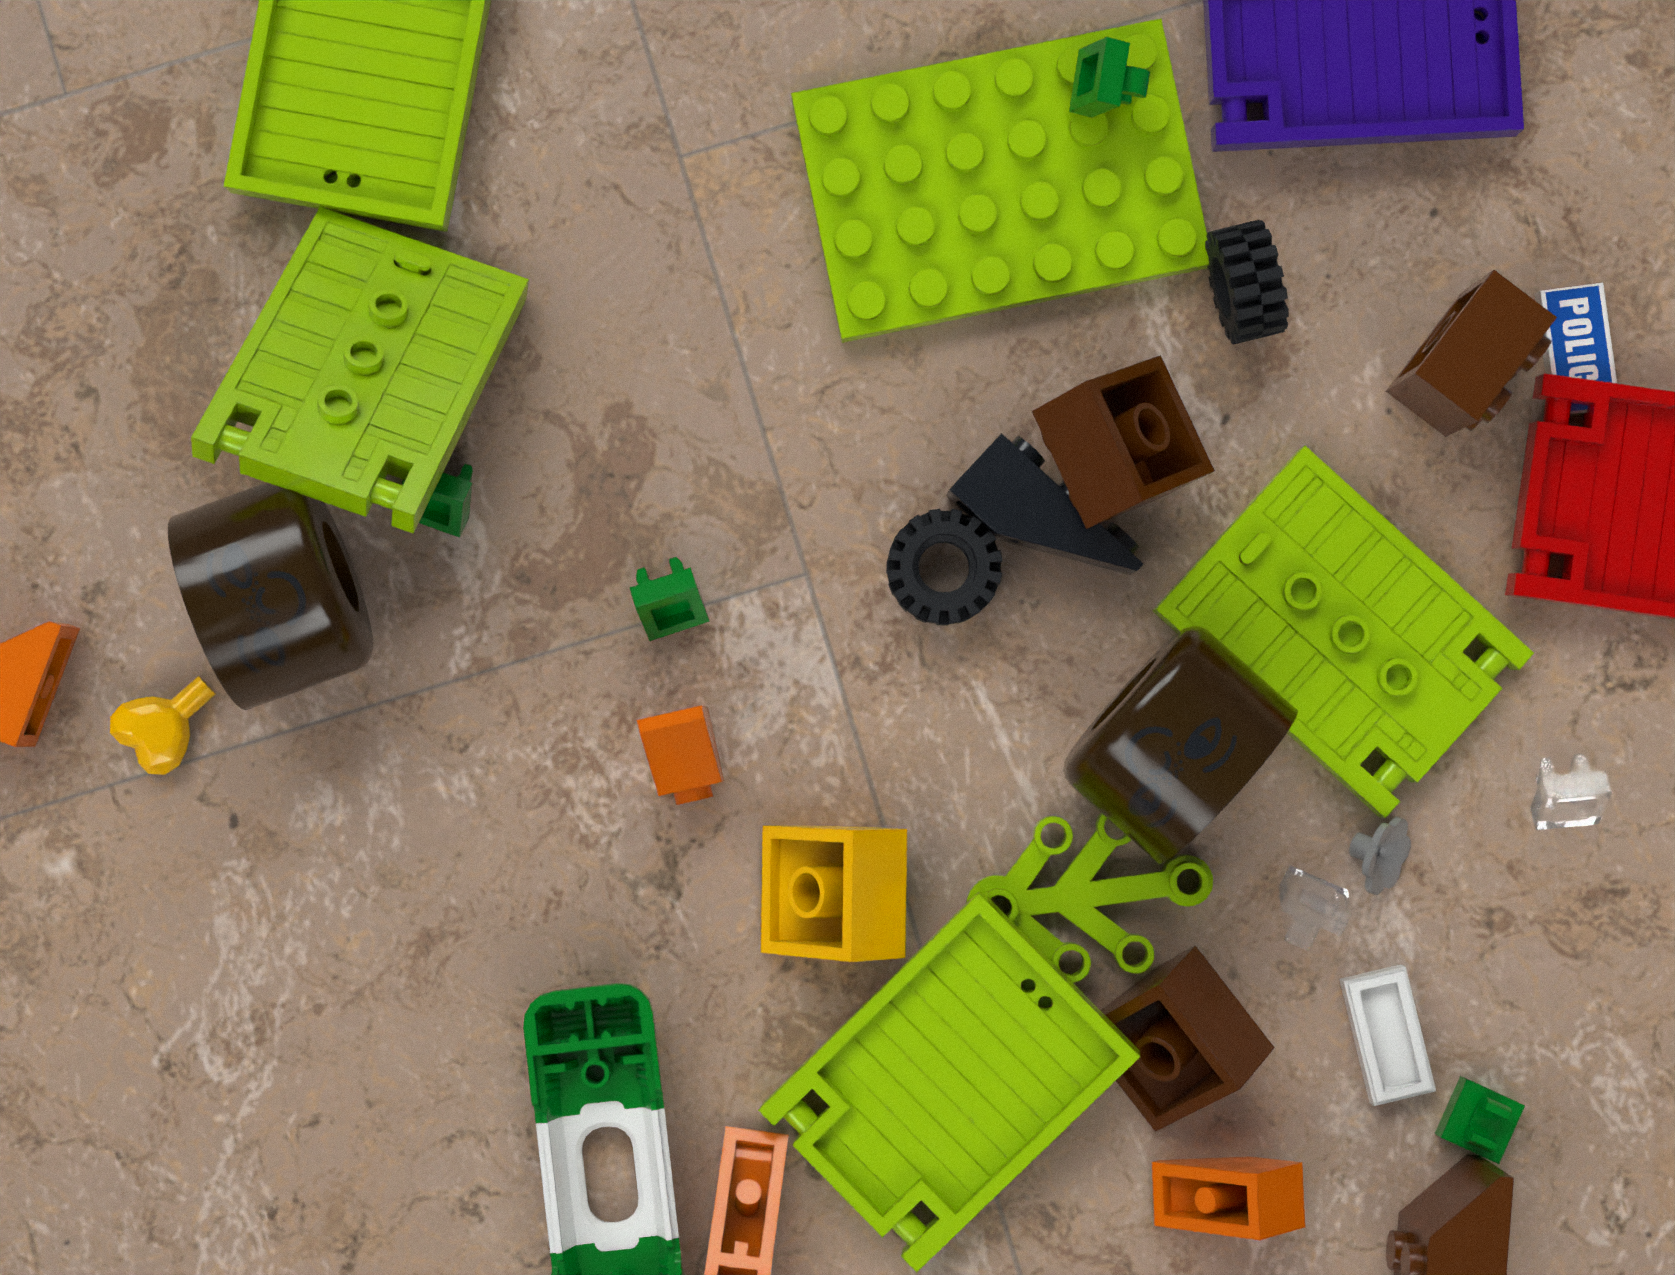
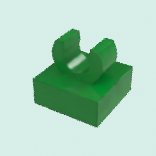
[1069,37,1150,118]
[402,463,473,538]
[630,557,710,641]
[1435,1075,1525,1164]

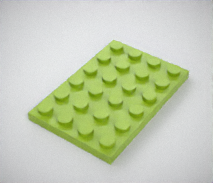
[791,18,1209,343]

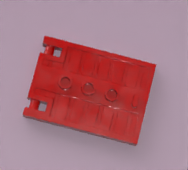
[1505,373,1675,619]

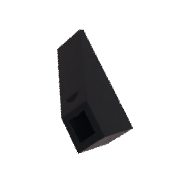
[946,433,1143,575]

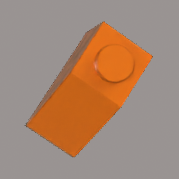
[0,621,80,747]
[637,705,724,805]
[1152,1156,1305,1240]

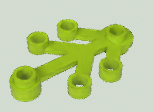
[966,813,1213,982]

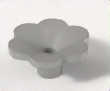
[1349,817,1411,895]

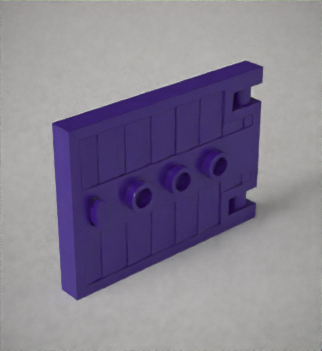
[1203,0,1524,152]

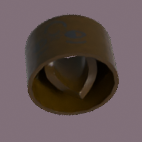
[168,482,373,710]
[1063,626,1298,864]

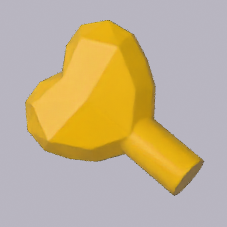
[110,676,216,775]

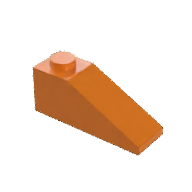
[704,1126,789,1275]

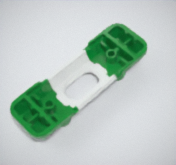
[523,983,683,1275]

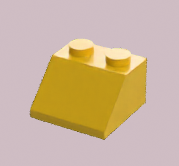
[761,825,907,962]

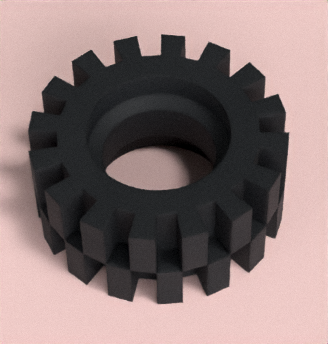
[1205,220,1289,345]
[886,509,1003,626]

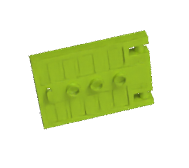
[224,0,491,232]
[191,207,529,534]
[1152,445,1534,818]
[758,889,1140,1273]

